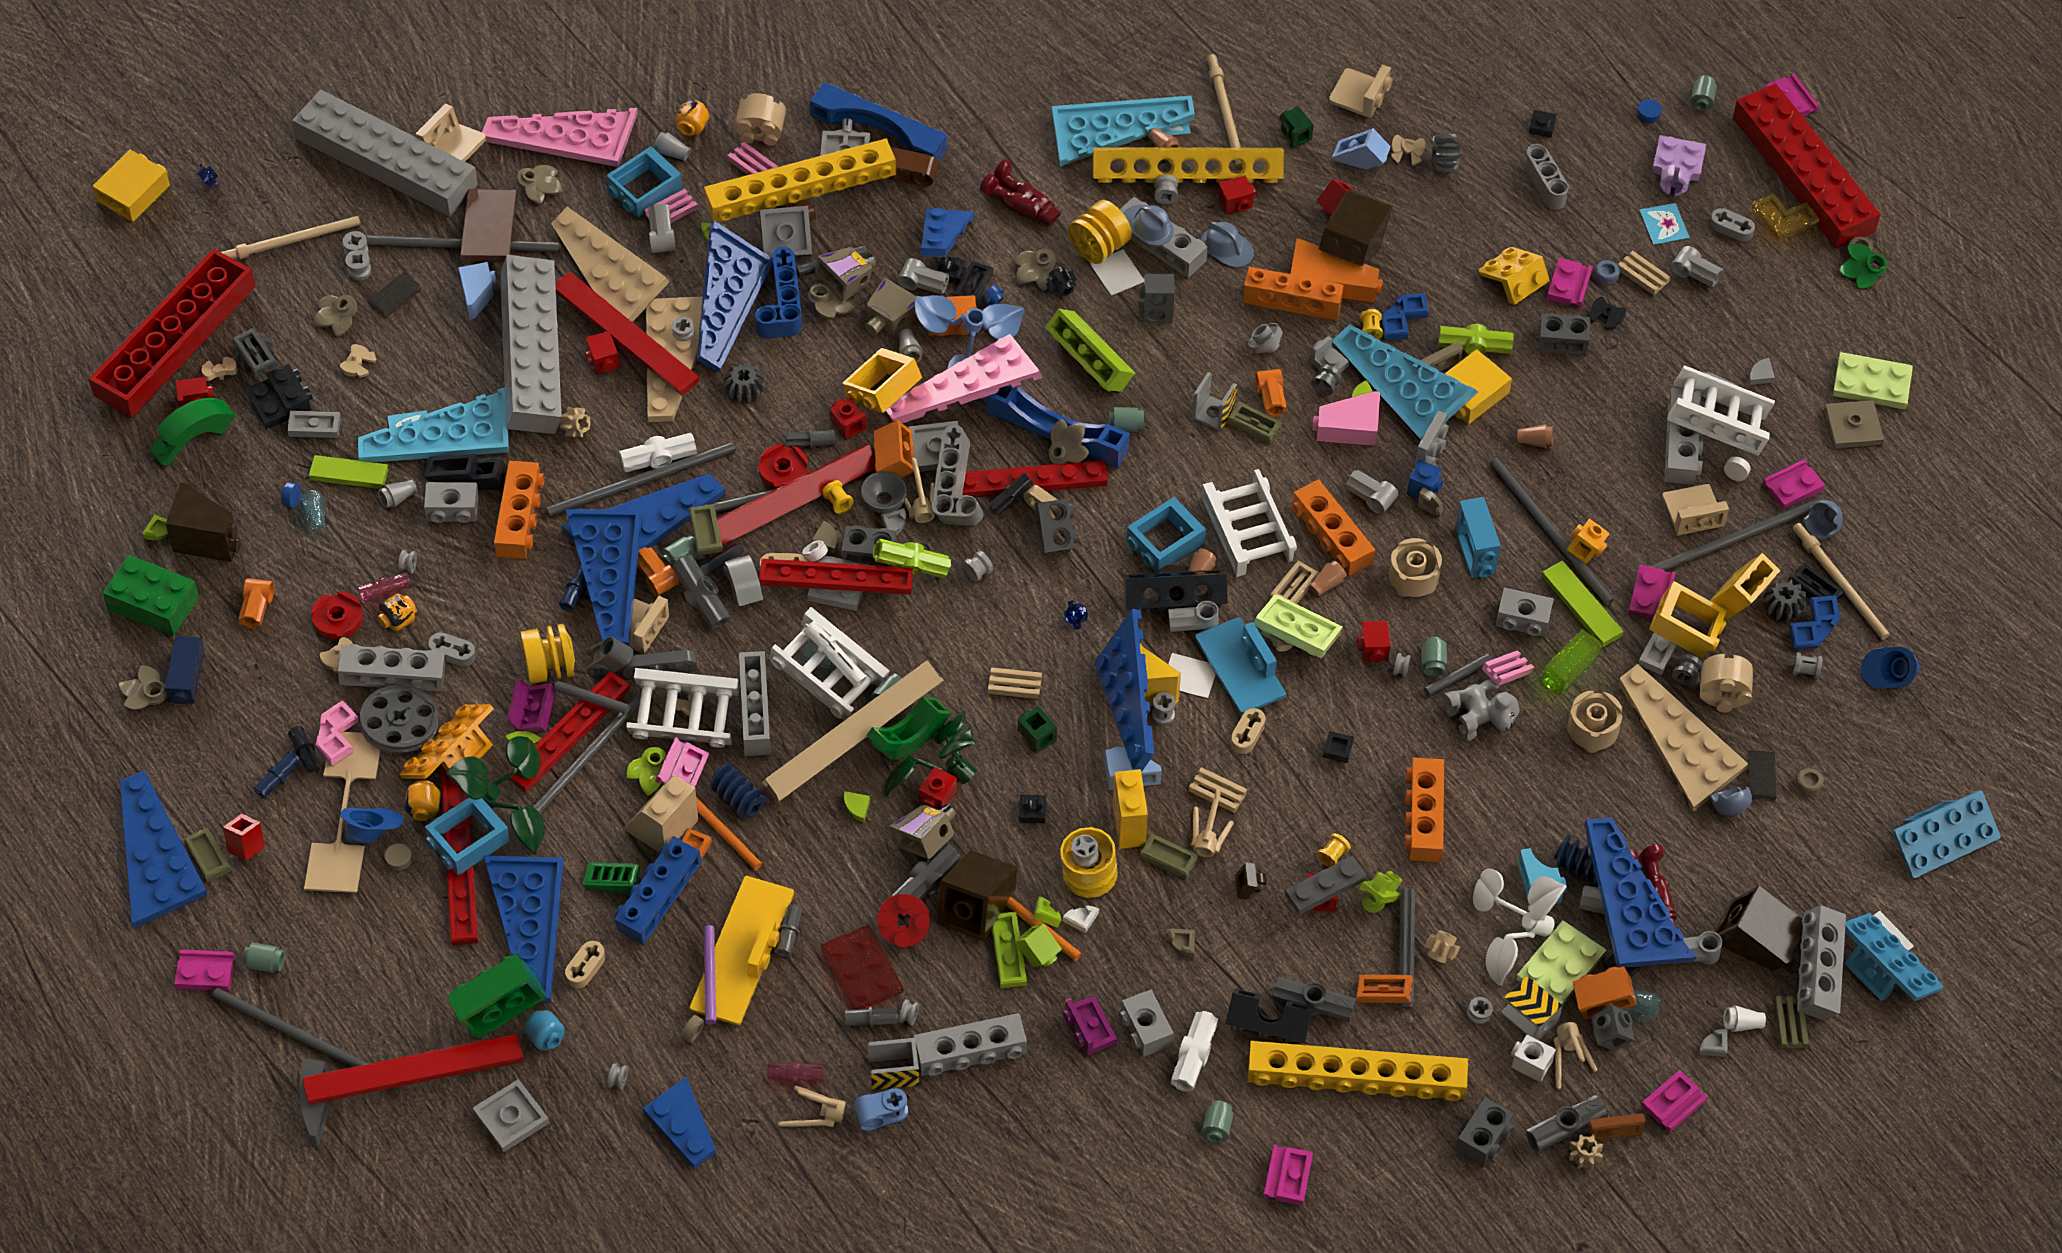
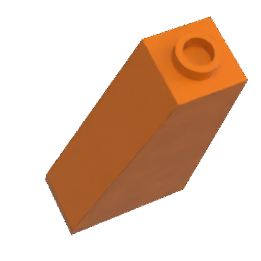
[1291,239,1383,303]

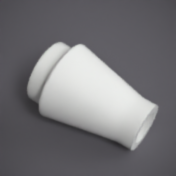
[1723,1005,1766,1032]

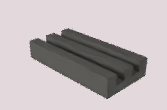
[232,328,277,377]

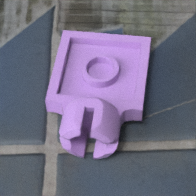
[1652,135,1706,196]

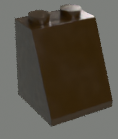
[1318,189,1393,266]
[166,483,241,562]
[937,850,1018,941]
[1715,886,1803,971]

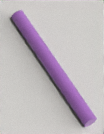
[704,925,716,1025]

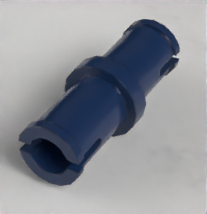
[559,563,587,612]
[253,751,301,799]

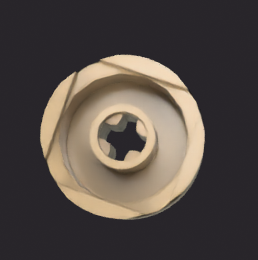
[735,93,786,146]
[1389,538,1442,597]
[1700,654,1753,713]
[1567,691,1622,753]

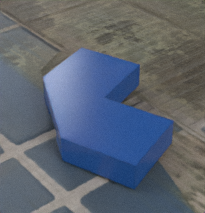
[1380,293,1429,340]
[1789,595,1840,650]

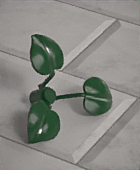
[884,710,976,798]
[446,736,545,853]

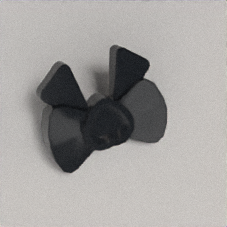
[1588,297,1626,330]

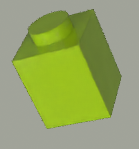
[1015,923,1062,967]

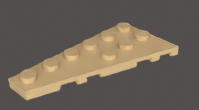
[551,207,669,322]
[646,297,703,422]
[1619,664,1748,812]

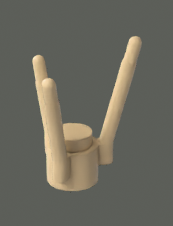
[904,458,936,523]
[1191,790,1234,857]
[1553,1022,1597,1090]
[778,1086,846,1127]

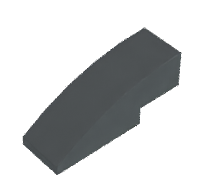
[299,1058,332,1148]

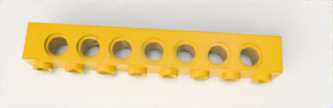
[704,138,896,222]
[1093,147,1284,183]
[1248,1041,1468,1101]

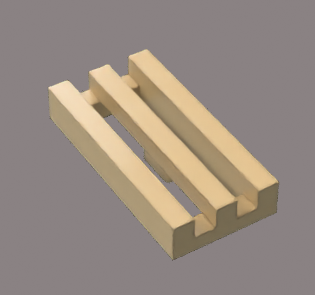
[1618,251,1670,295]
[1270,561,1319,604]
[988,668,1042,699]
[1189,767,1247,813]

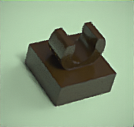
[1235,863,1267,899]

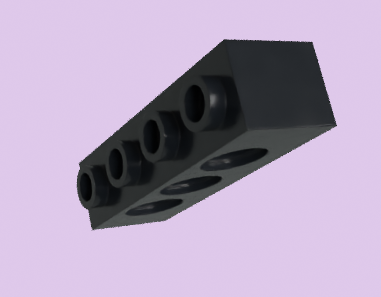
[1123,569,1228,612]

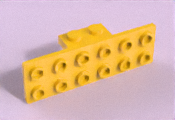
[690,876,794,1026]

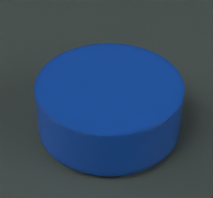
[1637,99,1662,123]
[281,482,301,508]

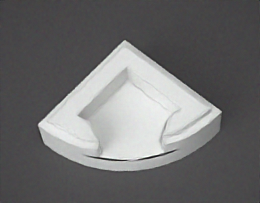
[1063,906,1099,933]

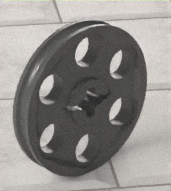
[360,685,438,754]

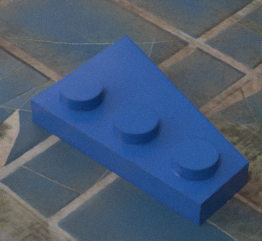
[921,208,974,257]
[643,1077,716,1170]

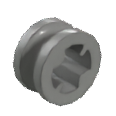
[672,316,694,341]
[398,550,417,574]
[1393,653,1411,678]
[1467,997,1493,1024]
[899,999,919,1026]
[608,1063,628,1090]

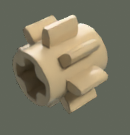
[560,407,590,437]
[1425,930,1460,963]
[1569,1134,1603,1170]

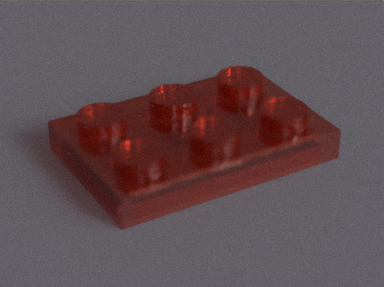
[821,924,904,1010]

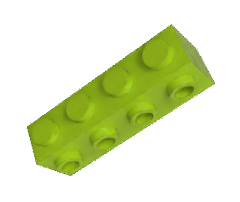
[1045,309,1135,392]

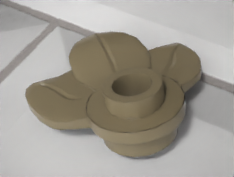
[516,165,563,204]
[1014,249,1056,292]
[808,284,854,319]
[313,295,357,337]
[1049,419,1089,464]
[119,665,167,710]

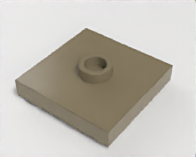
[1824,400,1884,449]

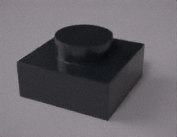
[1529,110,1557,138]
[1323,731,1354,763]

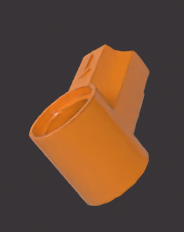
[1255,369,1287,417]
[637,547,679,597]
[239,578,274,629]

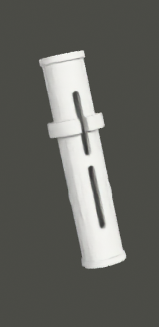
[804,621,867,688]

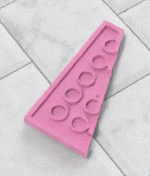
[482,108,638,167]
[885,334,1042,423]

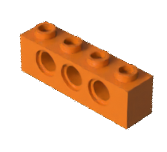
[1243,267,1344,321]
[494,461,544,559]
[1292,479,1375,577]
[1405,758,1444,862]

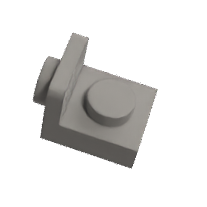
[1311,336,1349,373]

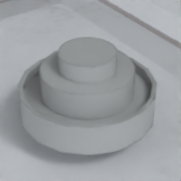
[1248,323,1283,354]

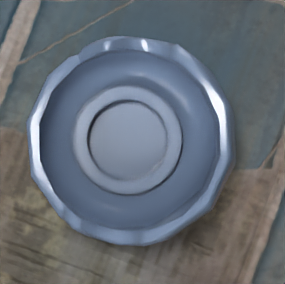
[1804,499,1843,540]
[1710,787,1752,816]

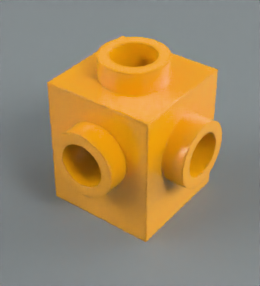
[1566,519,1609,565]

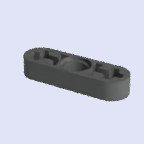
[622,650,697,679]

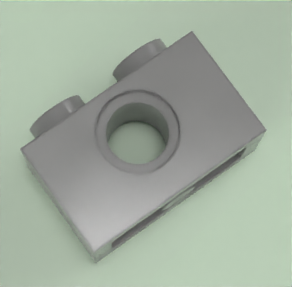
[424,482,479,523]
[1496,588,1554,637]
[1119,989,1174,1057]

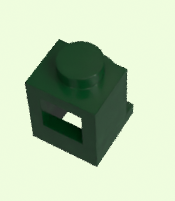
[1279,106,1314,149]
[1017,706,1057,754]

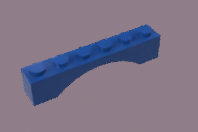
[810,82,947,161]
[986,384,1130,468]

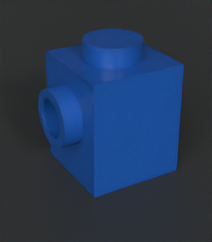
[1407,460,1444,499]

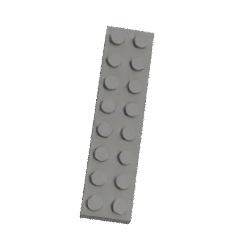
[292,89,478,216]
[500,255,562,434]

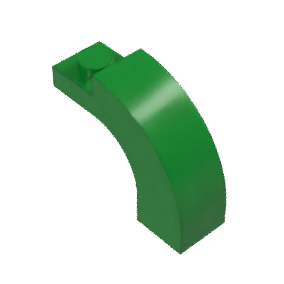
[149,398,236,466]
[867,696,952,760]

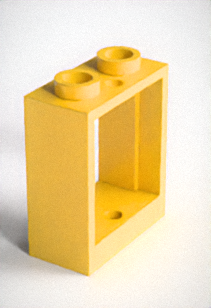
[842,348,922,413]
[1649,581,1727,659]

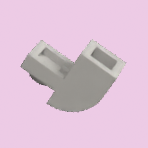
[722,555,763,606]

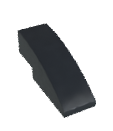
[424,453,508,490]

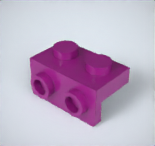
[507,679,555,733]
[1062,995,1117,1056]

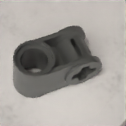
[587,637,633,678]

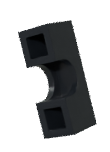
[1225,988,1314,1045]

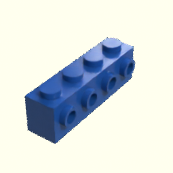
[614,836,702,945]

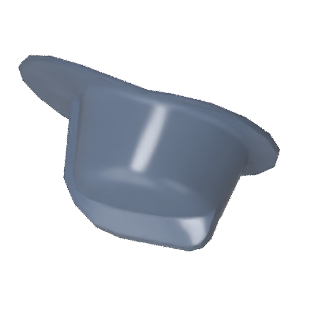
[1123,205,1174,246]
[1201,222,1254,268]

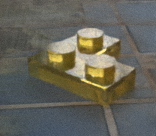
[1752,194,1819,241]

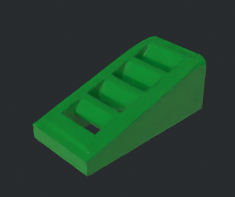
[582,862,640,895]

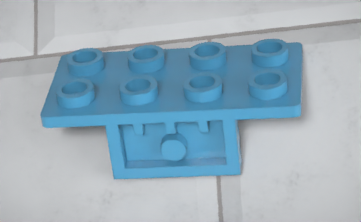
[1195,617,1286,715]
[1893,790,2001,878]
[1844,913,1944,1001]

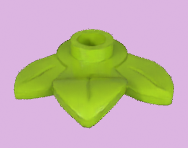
[626,747,667,796]

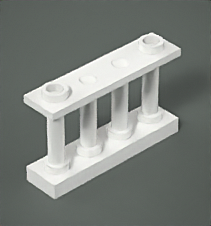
[1667,365,1775,456]
[1202,469,1297,577]
[769,607,889,720]
[627,668,740,748]

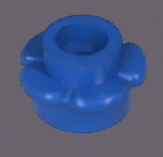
[982,285,1004,306]

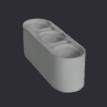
[1524,144,1569,210]

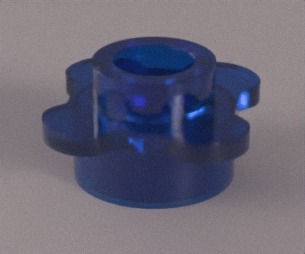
[197,164,220,188]
[1064,600,1088,630]

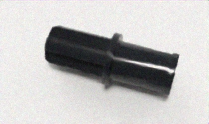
[989,472,1034,515]
[288,726,320,773]

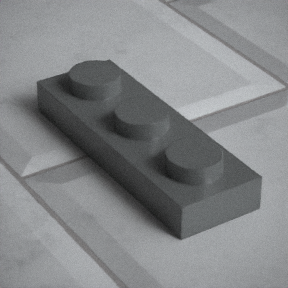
[1285,856,1367,915]

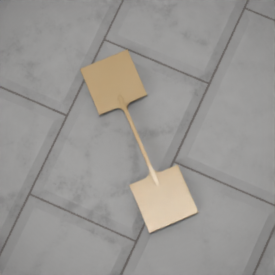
[304,732,381,893]

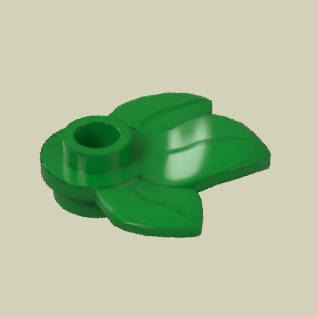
[1839,244,1887,289]

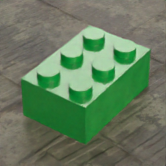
[102,554,199,636]
[446,953,547,1039]

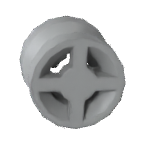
[1154,175,1178,204]
[342,231,369,256]
[345,250,372,281]
[962,551,993,582]
[1071,835,1099,868]

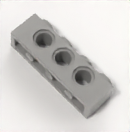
[1120,197,1208,278]
[1664,388,1705,485]
[338,644,445,692]
[739,651,771,757]
[1797,905,1846,1020]
[914,1013,1027,1076]

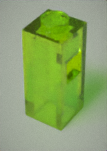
[1542,629,1602,695]

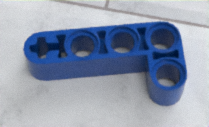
[755,247,802,338]

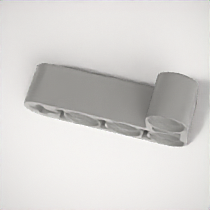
[932,425,983,525]

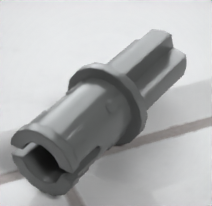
[785,429,835,449]
[775,904,803,957]
[845,1006,899,1028]

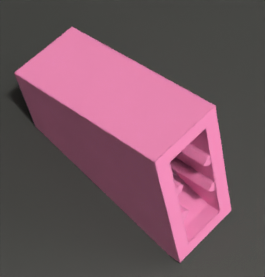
[1312,391,1380,446]

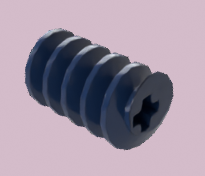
[710,763,767,819]
[1554,834,1598,887]

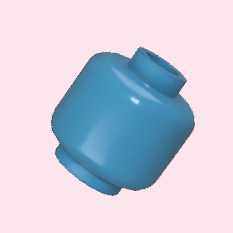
[524,1010,565,1051]

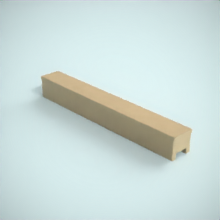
[762,660,943,804]

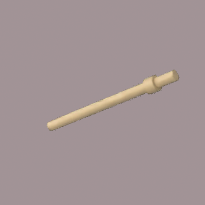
[1207,54,1242,169]
[221,216,361,259]
[1792,523,1890,640]

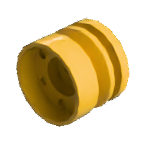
[1068,200,1132,264]
[521,623,575,685]
[1060,827,1118,898]

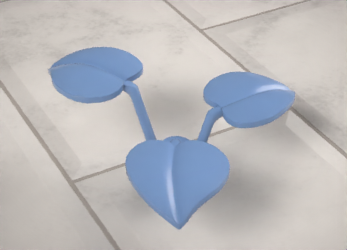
[914,295,1024,369]

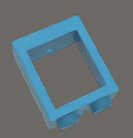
[607,147,682,218]
[1126,497,1206,573]
[1455,497,1501,578]
[425,798,510,875]

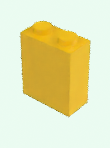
[92,150,170,222]
[1445,349,1512,425]
[1710,553,1780,621]
[1113,769,1148,849]

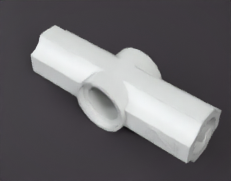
[619,433,697,472]
[1171,1011,1218,1092]

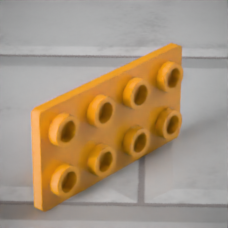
[399,704,494,779]

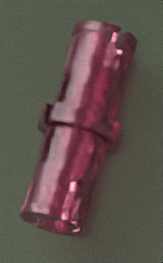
[358,571,411,602]
[768,1061,823,1083]

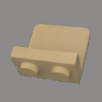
[1329,64,1393,118]
[416,104,486,162]

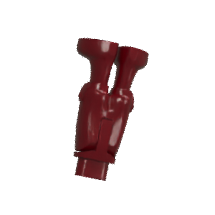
[980,159,1061,226]
[1629,844,1678,929]

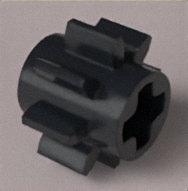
[1046,267,1077,297]

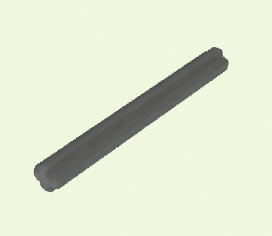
[1399,887,1415,1008]

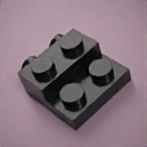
[245,364,313,429]

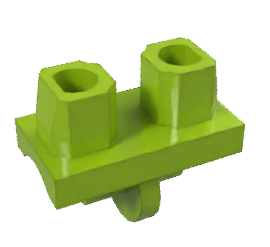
[1359,871,1402,913]

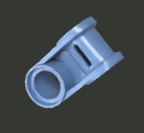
[854,1088,908,1131]

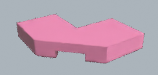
[316,700,359,766]

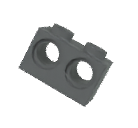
[1138,274,1175,323]
[1538,313,1590,355]
[1035,498,1078,553]
[841,526,896,567]
[1456,1097,1515,1166]

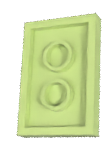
[1833,352,1913,410]
[1254,594,1343,658]
[1516,921,1606,1005]

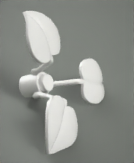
[1473,869,1566,986]

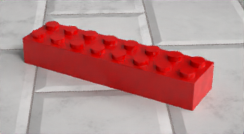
[1732,83,1881,249]
[89,248,255,418]

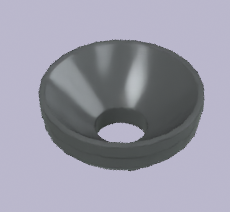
[861,472,907,513]

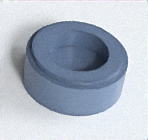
[1595,260,1620,284]

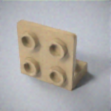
[1662,484,1729,536]
[629,596,669,654]

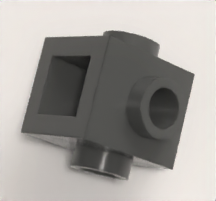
[1591,1005,1635,1051]

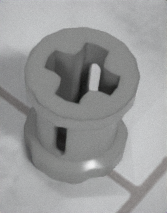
[1793,652,1822,679]
[1152,692,1176,725]

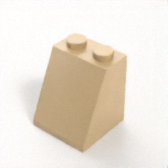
[624,775,698,852]

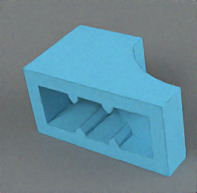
[1518,848,1567,905]

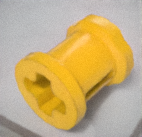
[1360,309,1383,340]
[822,480,854,514]
[1317,833,1351,867]

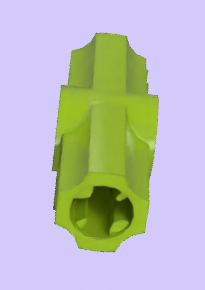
[1438,324,1514,355]
[873,539,951,578]

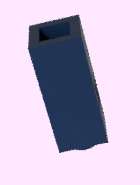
[165,636,205,704]

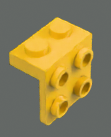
[1479,247,1550,305]

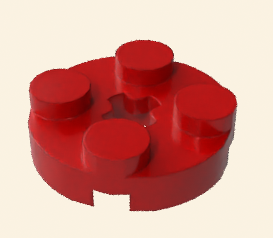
[758,444,808,490]
[312,592,364,641]
[877,894,930,947]

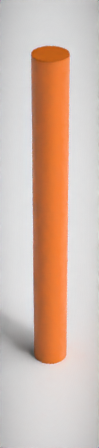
[696,797,762,870]
[1006,897,1082,961]

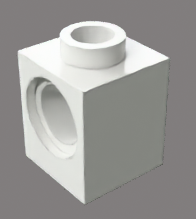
[1511,1035,1556,1083]

